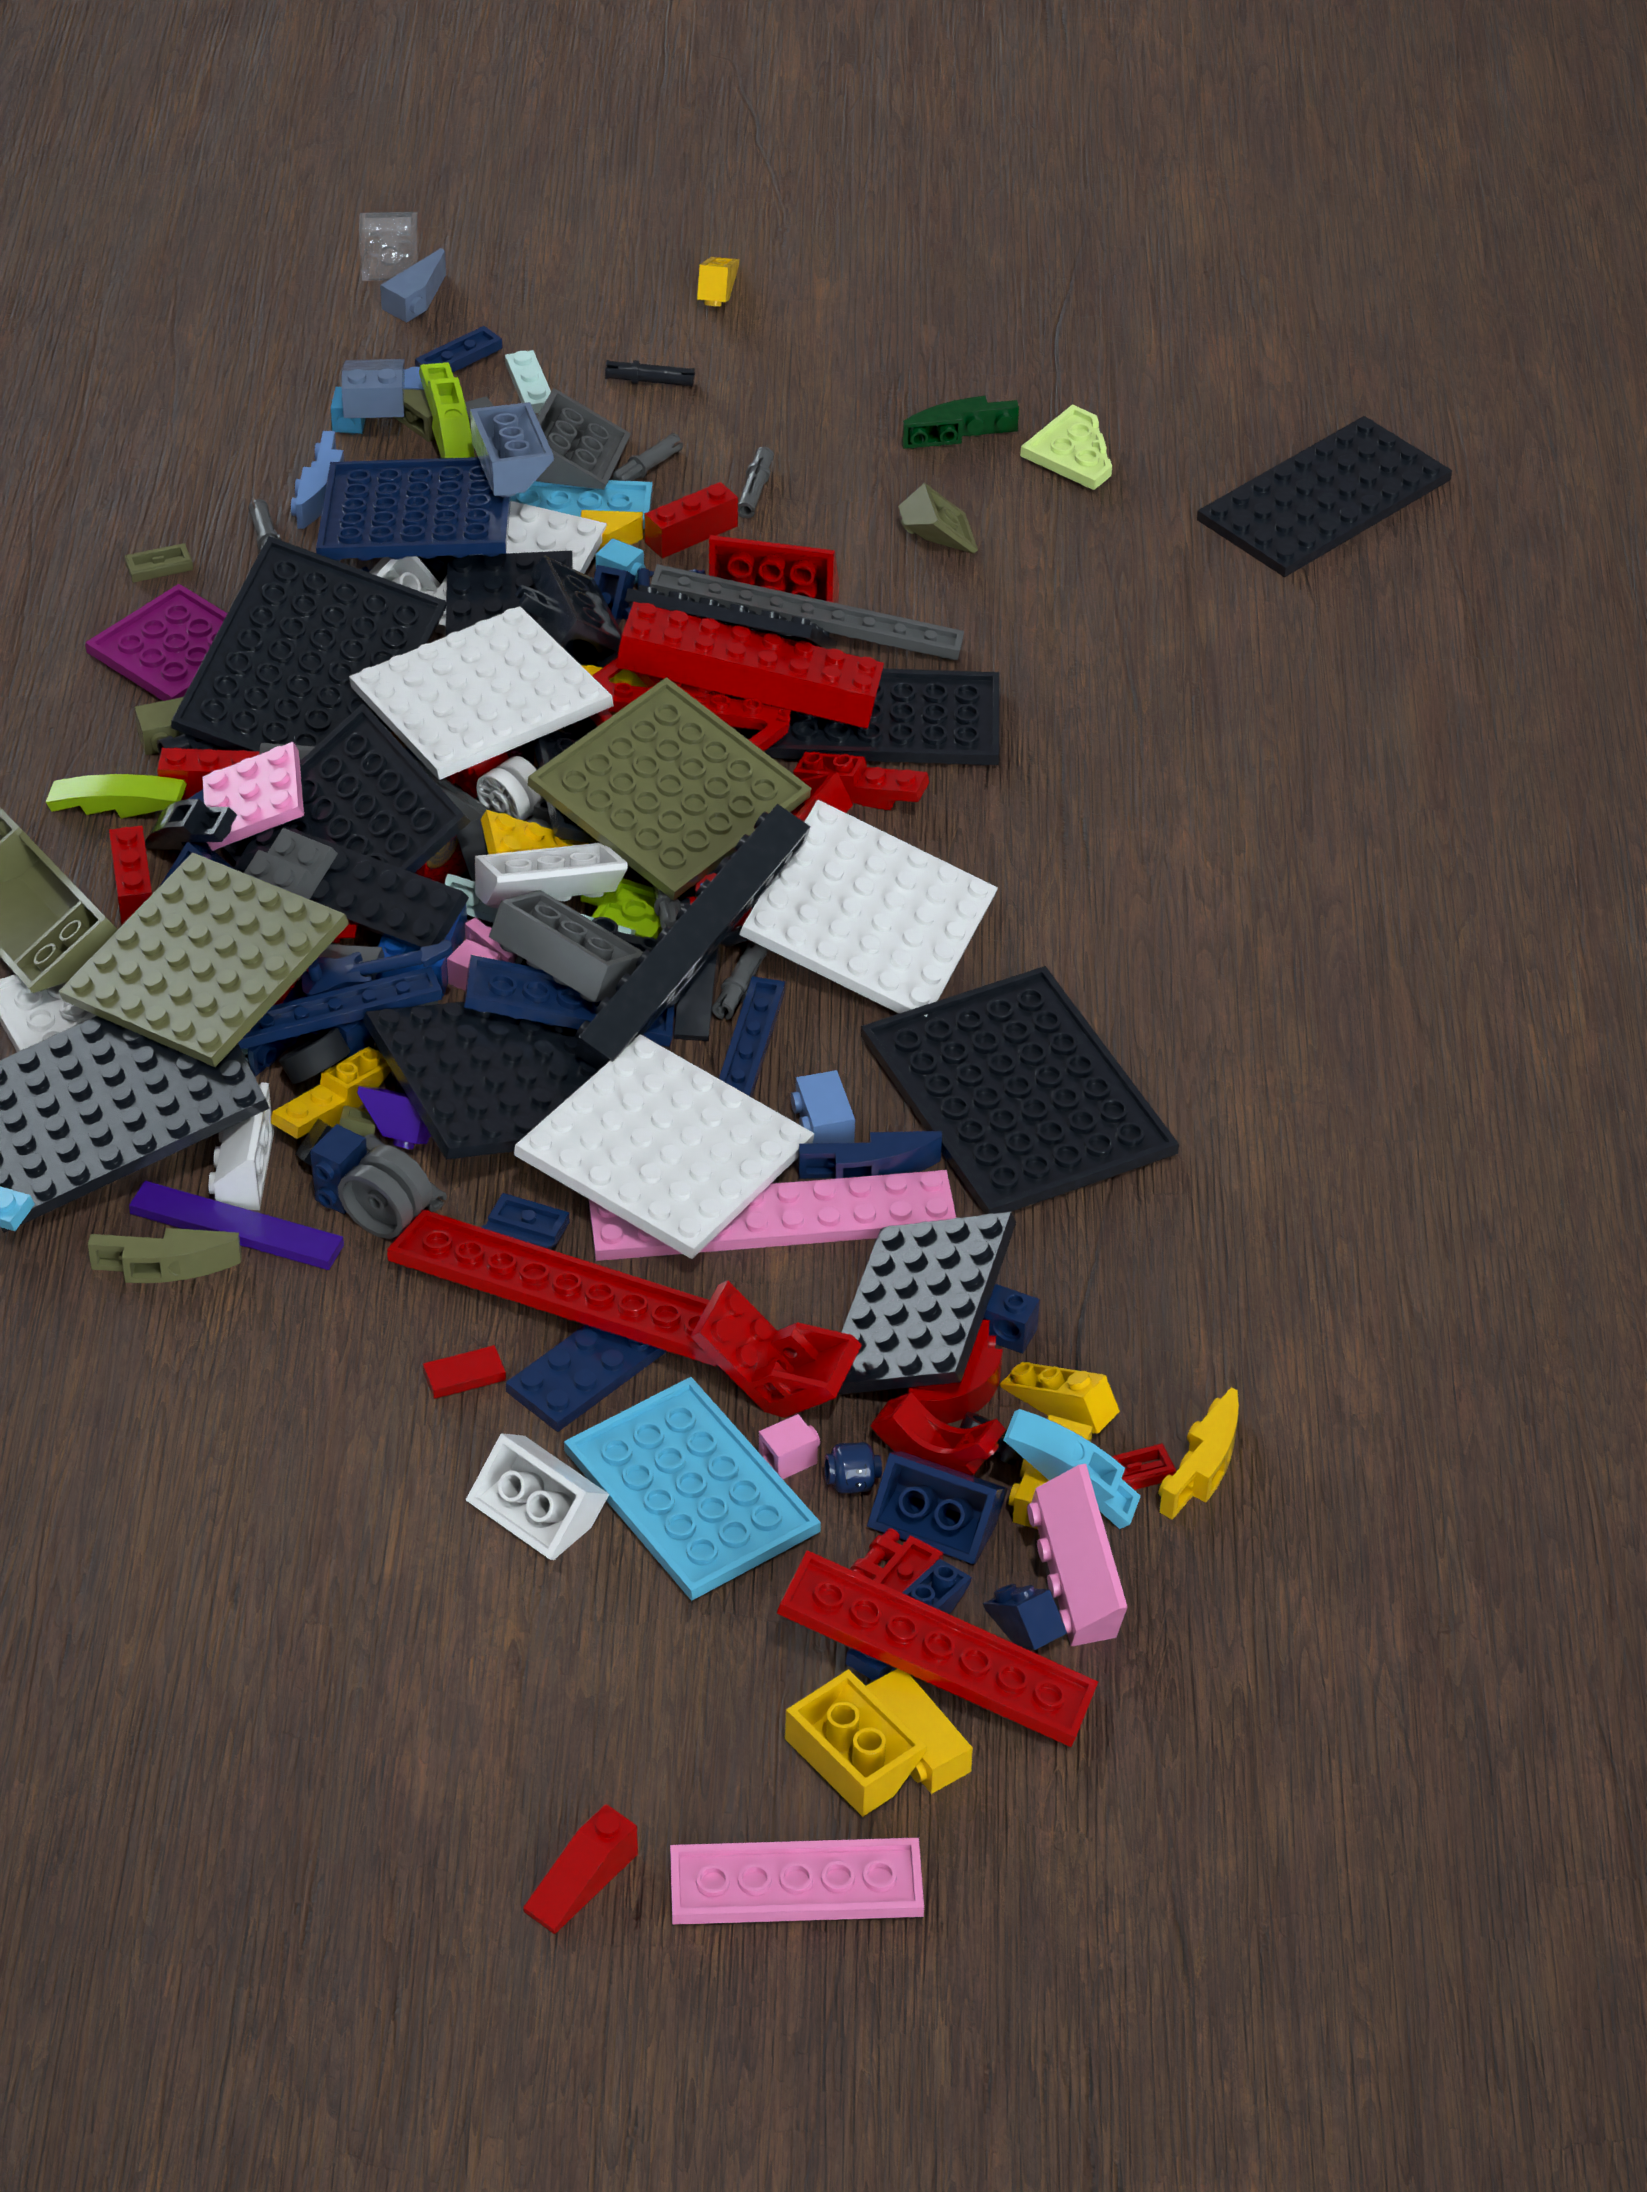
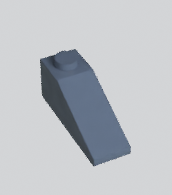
[380,248,446,323]

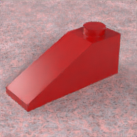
[523,1804,638,1935]

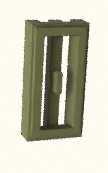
[124,543,193,582]

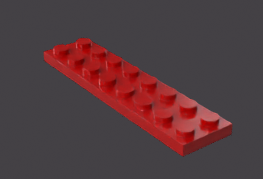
[776,1550,1098,1747]

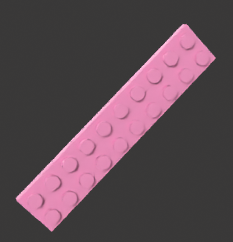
[589,1170,956,1261]

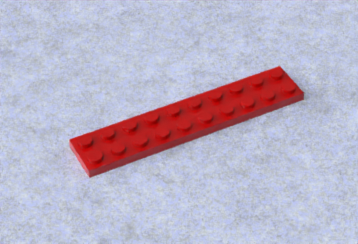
[387,1209,717,1367]

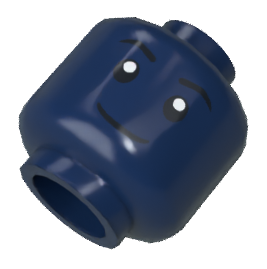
[824,1442,882,1493]

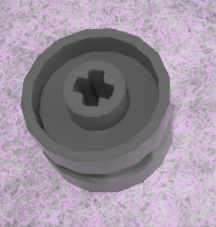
[338,1145,433,1239]

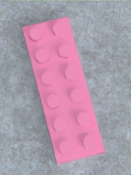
[670,1838,924,1925]

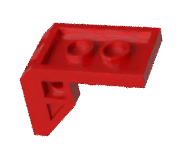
[690,1280,862,1418]

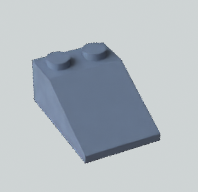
[342,359,405,418]

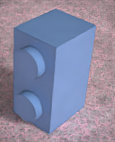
[791,1070,855,1143]

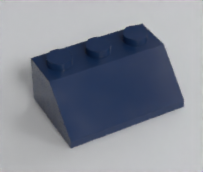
[867,1451,1008,1564]

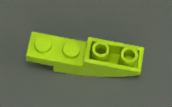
[419,362,475,458]

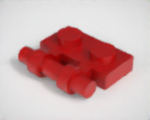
[850,1528,943,1593]

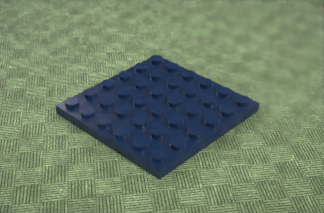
[316,457,511,561]

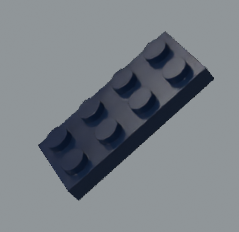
[506,1324,666,1432]

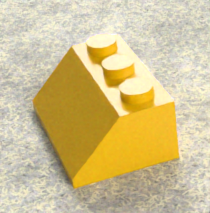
[785,1669,927,1817]

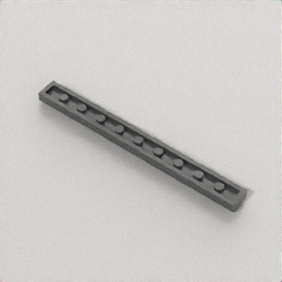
[650,564,964,660]

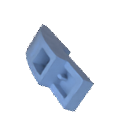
[291,431,344,529]

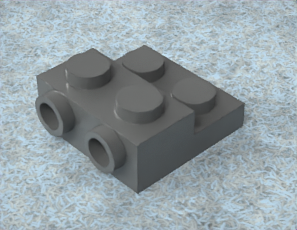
[244,828,338,899]

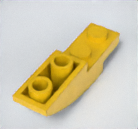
[271,1046,391,1139]
[1158,1387,1239,1520]

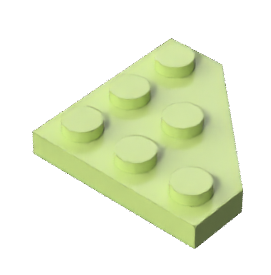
[1020,404,1112,490]

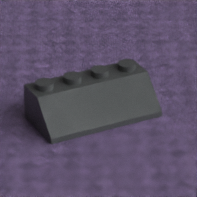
[489,890,643,1002]

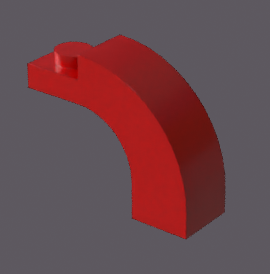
[909,1320,1003,1424]
[870,1392,1006,1475]

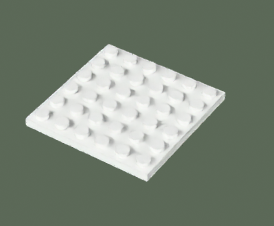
[349,606,614,780]
[739,800,998,1017]
[514,1034,815,1259]

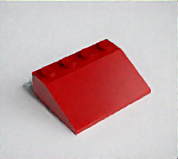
[709,535,839,603]

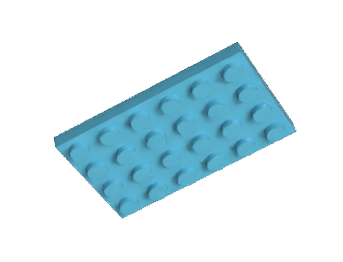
[564,1377,821,1601]

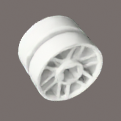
[476,756,544,821]

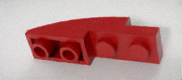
[793,752,930,810]

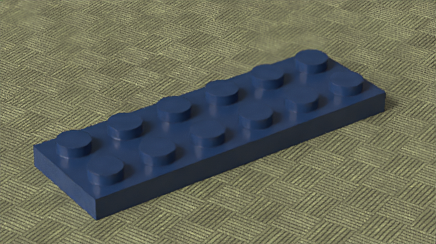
[464,955,674,1047]

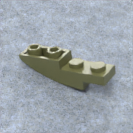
[88,1228,242,1283]

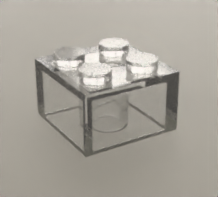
[359,212,420,281]

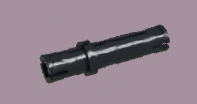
[605,360,695,387]

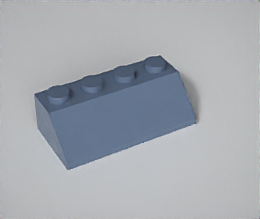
[470,402,554,497]

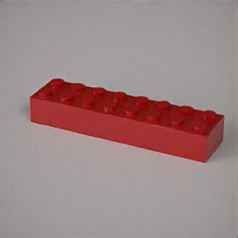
[616,602,884,729]

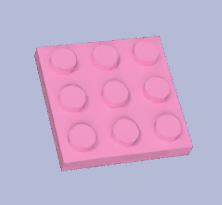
[203,742,304,851]

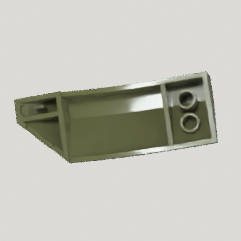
[0,807,118,993]

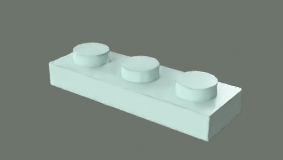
[505,350,551,413]

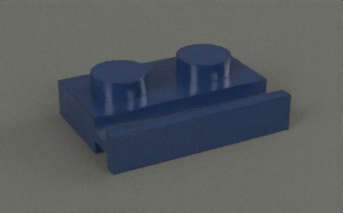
[482,1193,570,1250]

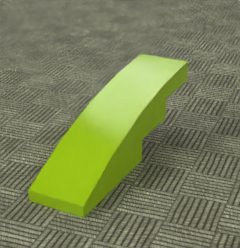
[46,774,187,819]

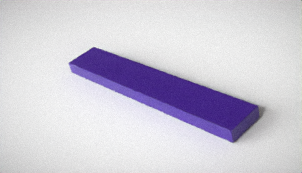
[129,1181,344,1270]

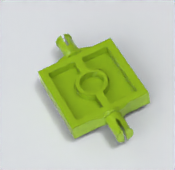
[581,878,680,939]

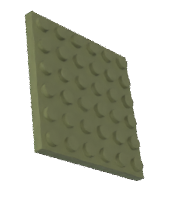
[527,677,812,901]
[58,853,349,1067]

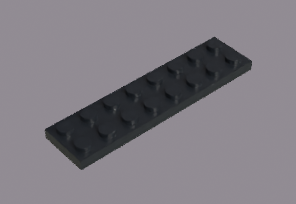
[234,824,469,950]

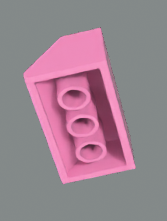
[1027,1464,1127,1646]

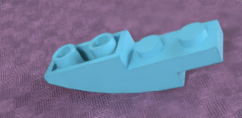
[1003,1409,1141,1529]

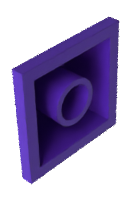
[357,1086,431,1149]

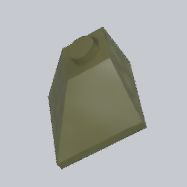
[898,483,978,554]

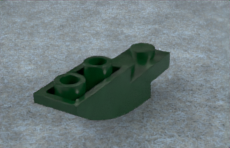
[902,396,1019,449]

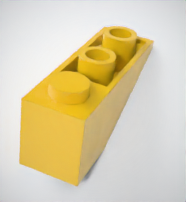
[1000,1362,1120,1434]

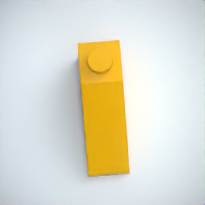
[697,257,740,306]

